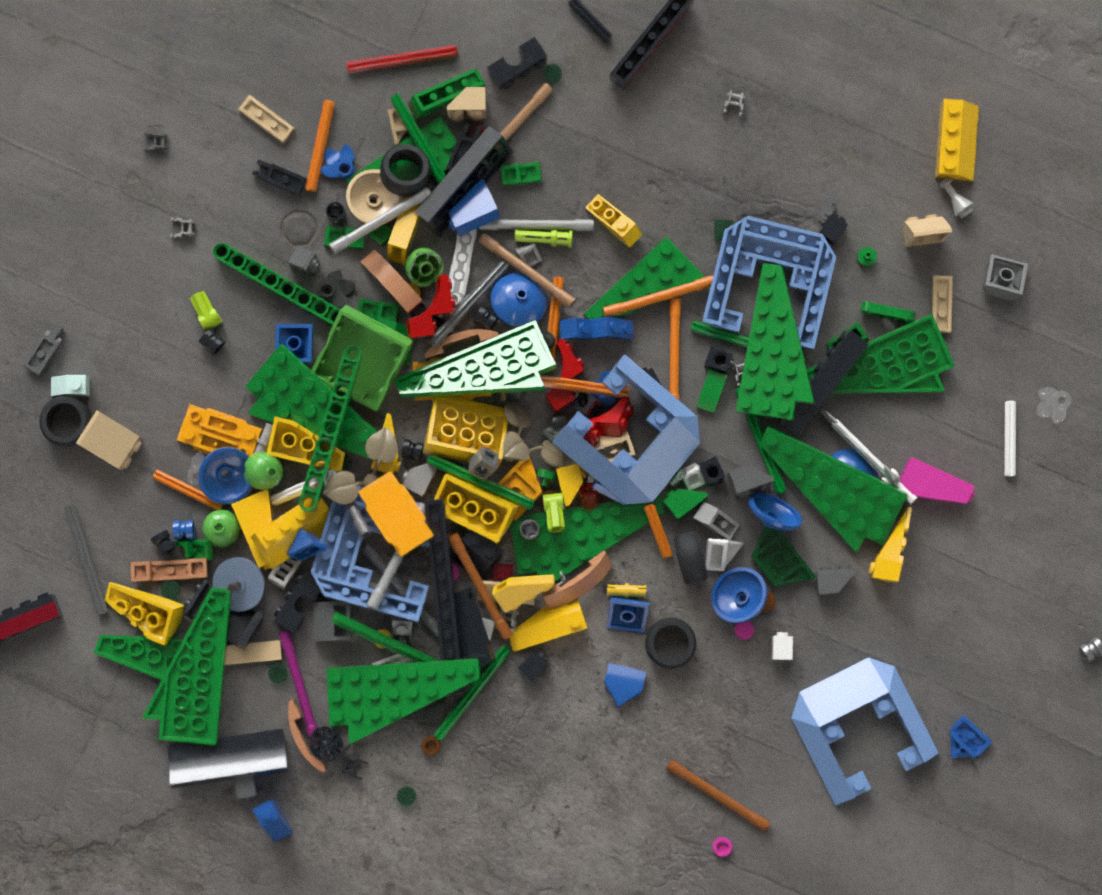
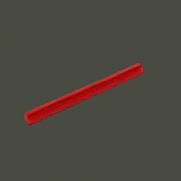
[346,45,458,73]

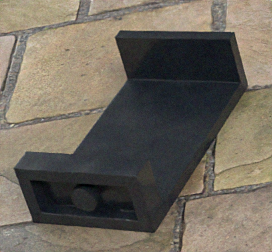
[183,579,265,651]

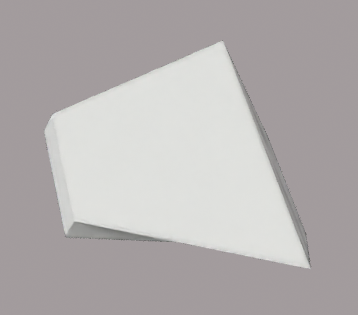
[705,539,745,571]

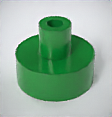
[857,247,877,267]
[537,469,557,487]

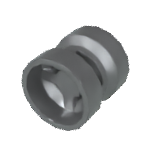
[520,519,539,540]
[1079,637,1102,663]

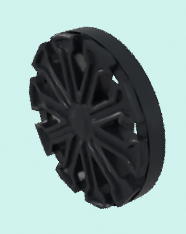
[309,726,344,762]

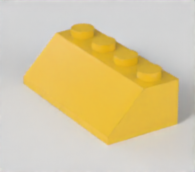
[935,99,979,181]
[434,473,519,543]
[251,497,329,569]

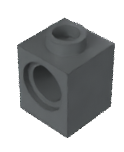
[468,446,499,480]
[234,776,259,802]

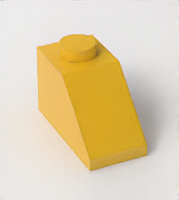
[556,464,586,508]

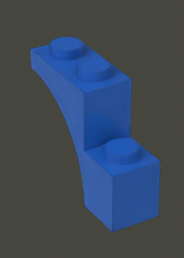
[560,317,633,341]

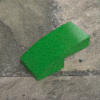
[500,161,543,186]
[324,226,364,249]
[357,298,398,322]
[696,368,728,413]

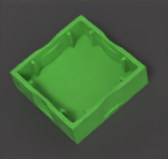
[312,305,414,412]

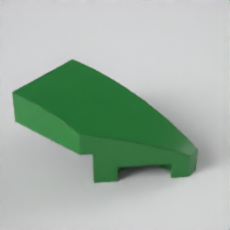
[368,224,392,247]
[175,539,214,561]

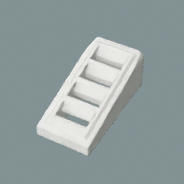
[268,558,302,590]

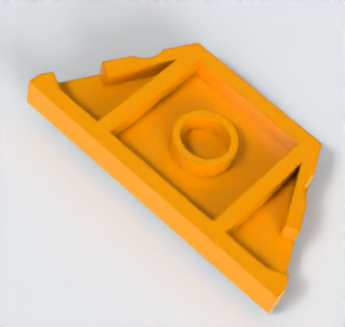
[498,456,543,521]

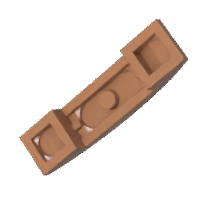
[361,249,422,314]
[424,329,498,361]
[541,551,612,609]
[130,558,208,582]
[288,699,327,772]

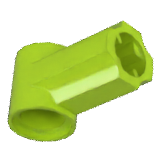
[190,291,222,332]
[543,493,565,533]

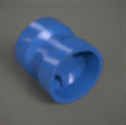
[173,520,195,540]

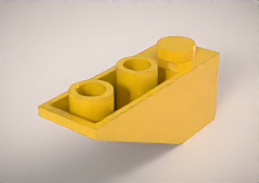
[585,194,643,248]
[492,575,555,613]

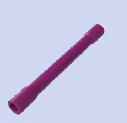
[278,630,318,744]

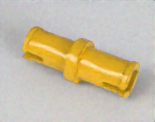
[607,583,646,599]

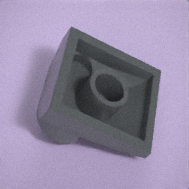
[983,254,1028,301]

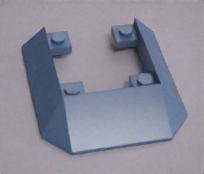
[702,216,836,350]
[552,354,700,505]
[311,486,448,622]
[791,658,939,806]

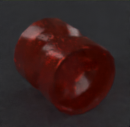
[579,483,599,510]

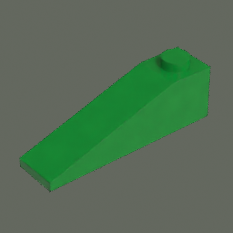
[408,68,485,120]

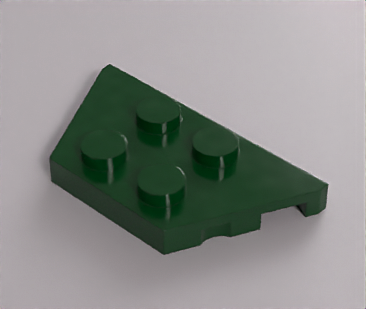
[751,526,816,587]

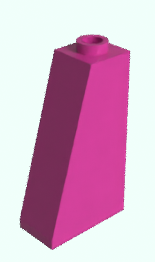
[900,457,975,505]

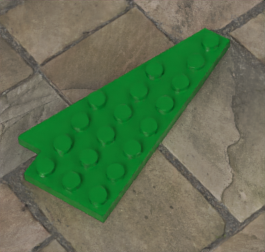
[760,426,908,552]

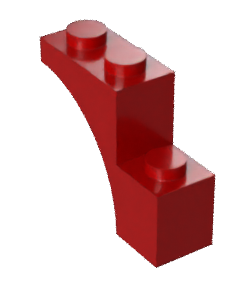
[405,274,456,339]
[545,339,585,413]
[582,397,634,448]

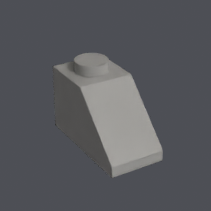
[401,463,438,498]
[693,502,739,540]

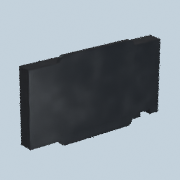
[455,587,496,666]

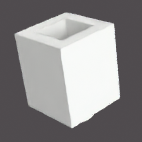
[771,632,793,660]

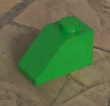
[663,489,708,520]

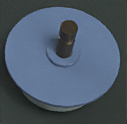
[213,557,265,611]

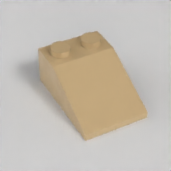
[902,214,952,247]

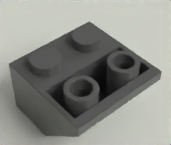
[727,465,774,498]
[313,601,352,641]

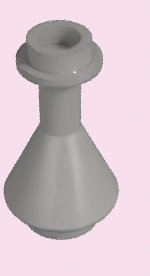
[939,178,974,219]

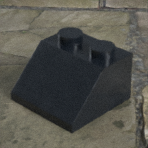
[450,530,504,577]

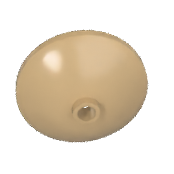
[346,169,403,224]

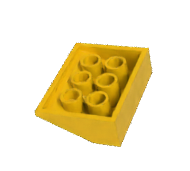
[423,395,508,469]

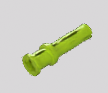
[515,230,573,248]

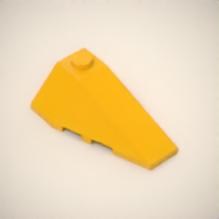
[266,417,345,472]
[868,506,912,583]
[105,582,184,645]
[509,599,587,652]

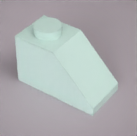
[51,375,90,397]

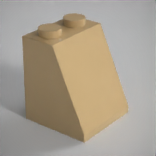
[76,411,142,470]

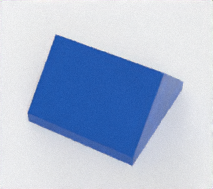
[275,324,314,364]
[606,597,649,633]

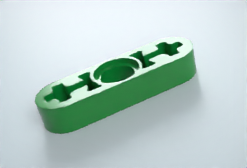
[860,301,916,323]

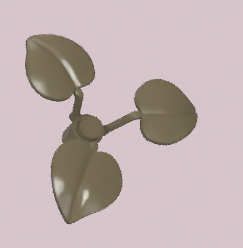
[503,401,566,468]
[323,428,398,504]

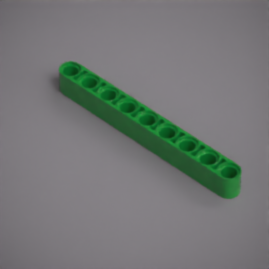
[213,243,340,326]
[299,345,363,513]

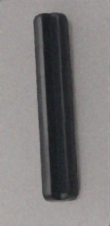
[568,0,612,42]

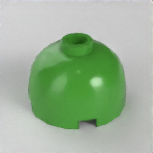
[404,248,444,287]
[244,452,283,490]
[202,509,241,548]

